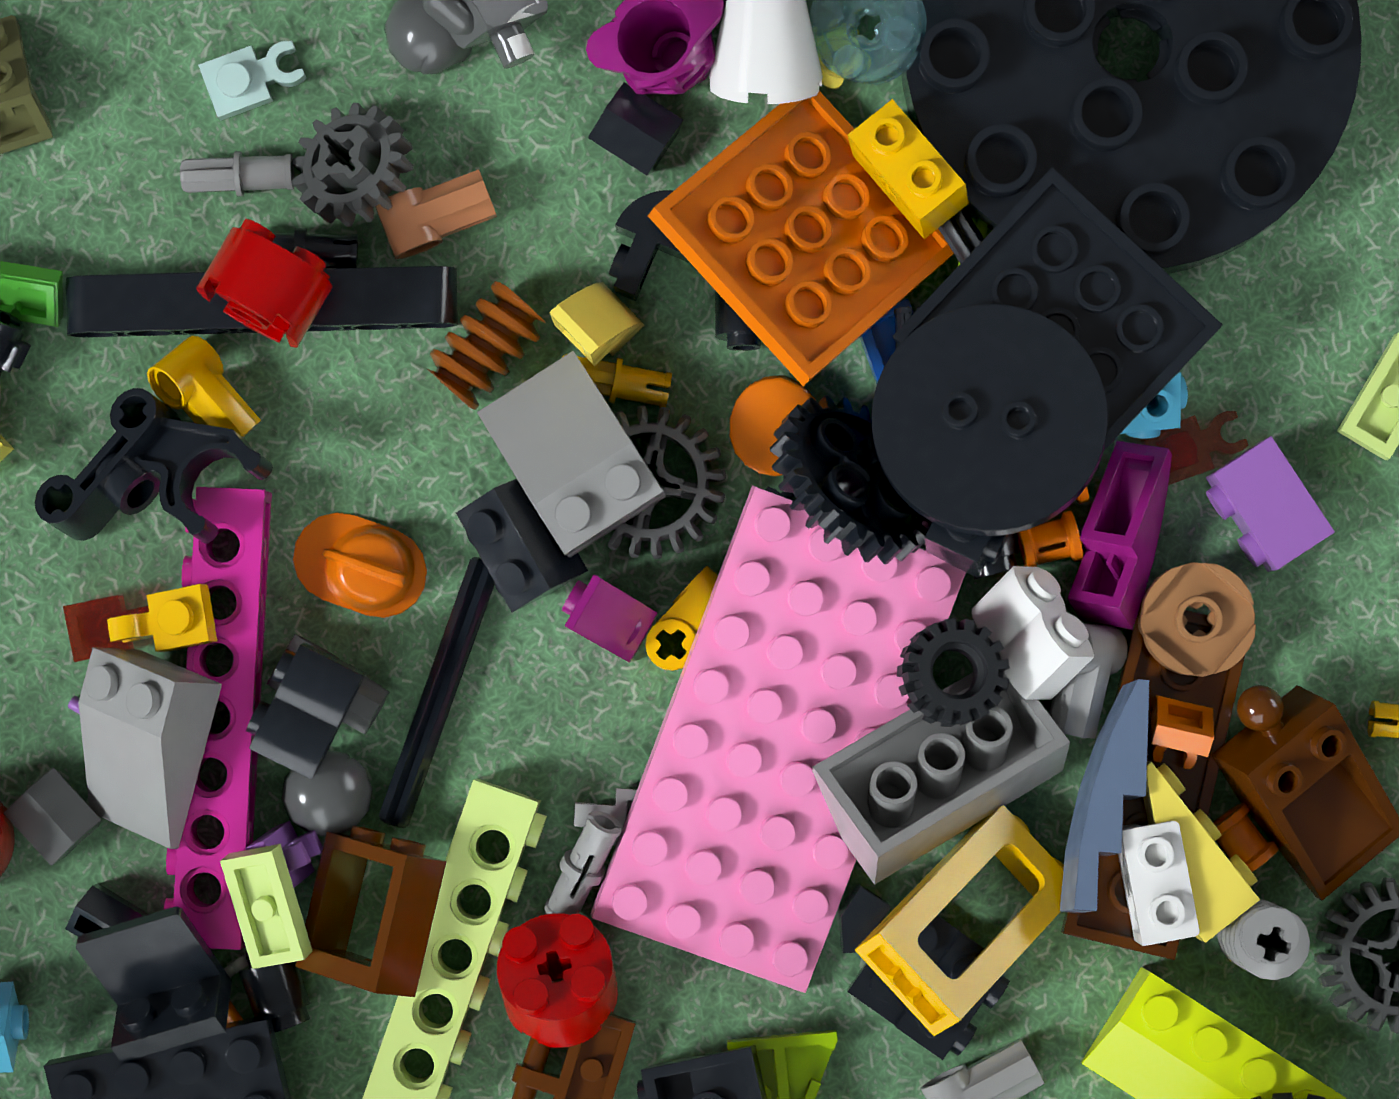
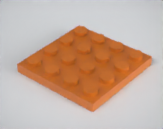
[648,90,954,387]

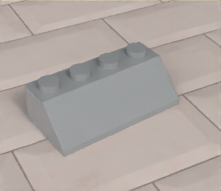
[812,672,1070,885]

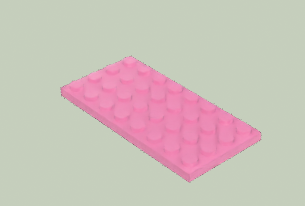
[590,485,966,993]

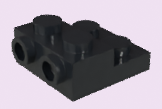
[847,915,1010,1060]
[637,1045,767,1099]

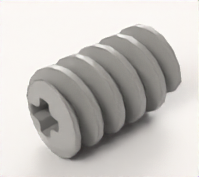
[1217,900,1310,980]

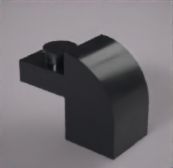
[609,190,691,301]

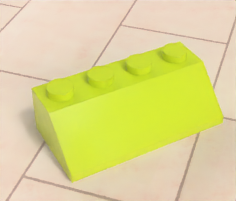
[1081,967,1346,1099]

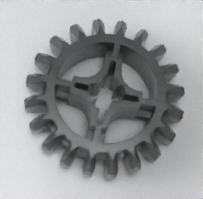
[608,406,726,559]
[1314,877,1399,1034]

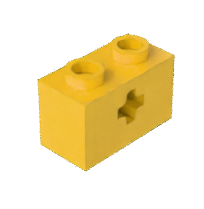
[847,99,969,239]

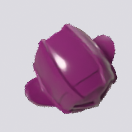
[586,0,725,95]

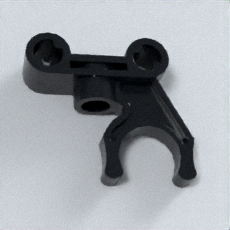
[34,388,273,543]

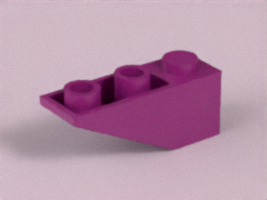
[561,575,658,663]

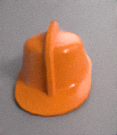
[293,513,427,618]

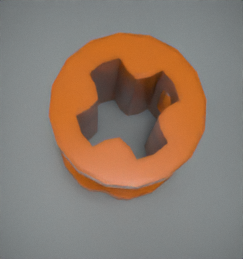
[1016,510,1083,567]
[1213,802,1279,872]

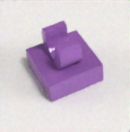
[245,821,323,887]

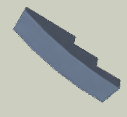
[1060,679,1149,913]

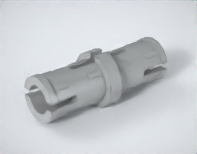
[544,811,622,915]

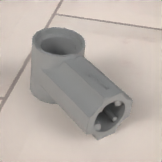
[1049,623,1128,739]
[920,1038,1045,1099]

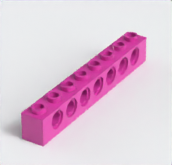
[164,487,272,950]

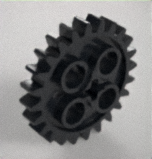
[770,395,932,564]

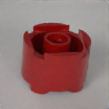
[196,218,333,348]
[497,913,618,1048]

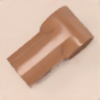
[375,169,497,259]

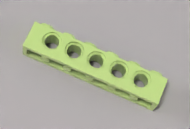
[362,778,547,1099]

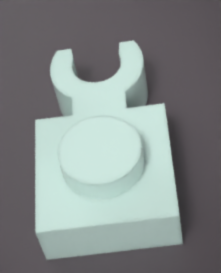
[198,41,306,121]

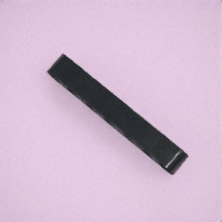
[66,266,458,338]

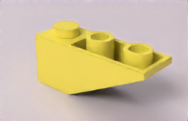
[1143,761,1260,943]

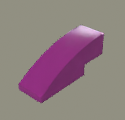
[1067,441,1172,630]

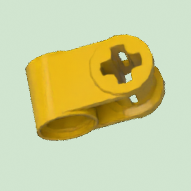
[645,566,718,671]

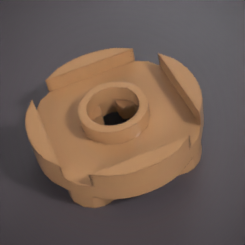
[1138,562,1256,677]

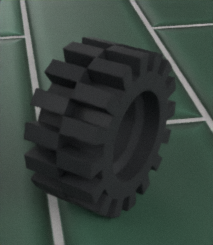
[897,618,1010,727]

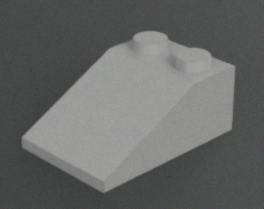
[477,351,666,557]
[78,647,222,849]

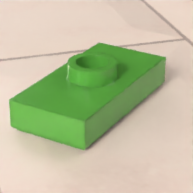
[0,261,63,327]

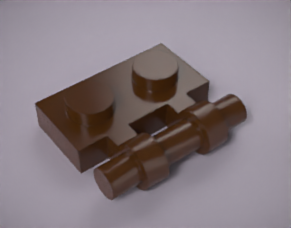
[511,1014,636,1099]

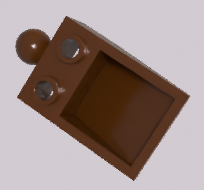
[1212,685,1399,901]

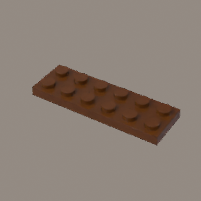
[1061,606,1245,960]

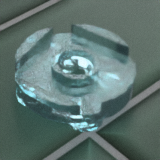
[810,0,927,85]

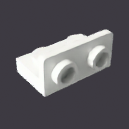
[1118,821,1200,946]

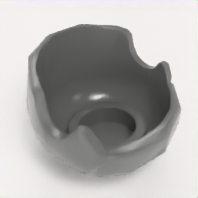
[384,0,473,74]
[281,751,372,837]

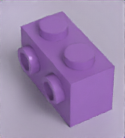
[1205,436,1335,572]

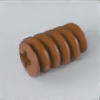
[426,281,547,410]

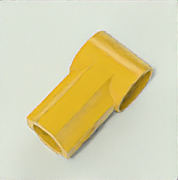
[147,336,261,437]

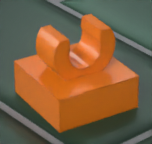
[1151,696,1214,769]

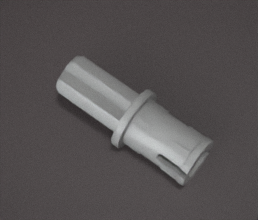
[180,151,294,197]

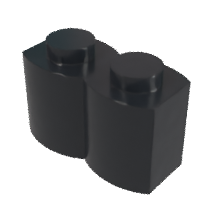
[246,642,366,780]

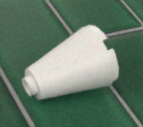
[709,0,823,104]

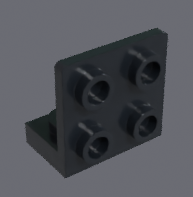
[76,906,232,1063]

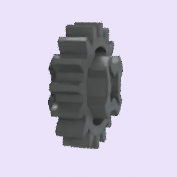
[292,103,413,227]

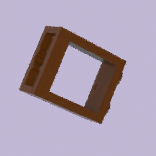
[295,826,447,997]

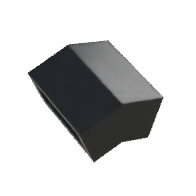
[588,82,683,176]
[65,883,149,936]
[838,883,891,953]

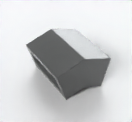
[3,768,101,866]

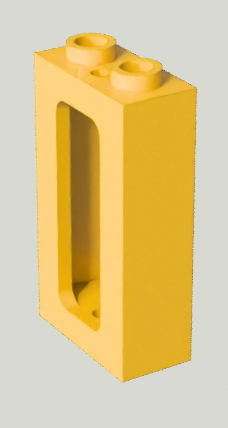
[855,805,1064,1036]

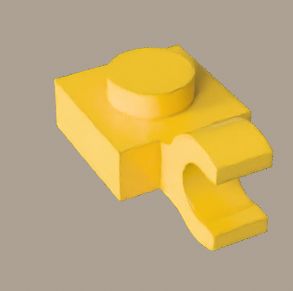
[107,584,217,652]

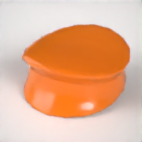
[730,375,816,477]

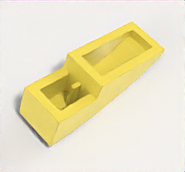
[549,282,645,367]

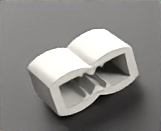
[971,566,1094,700]

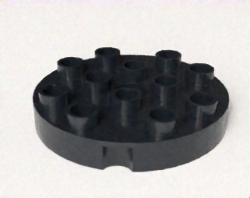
[900,0,1362,274]

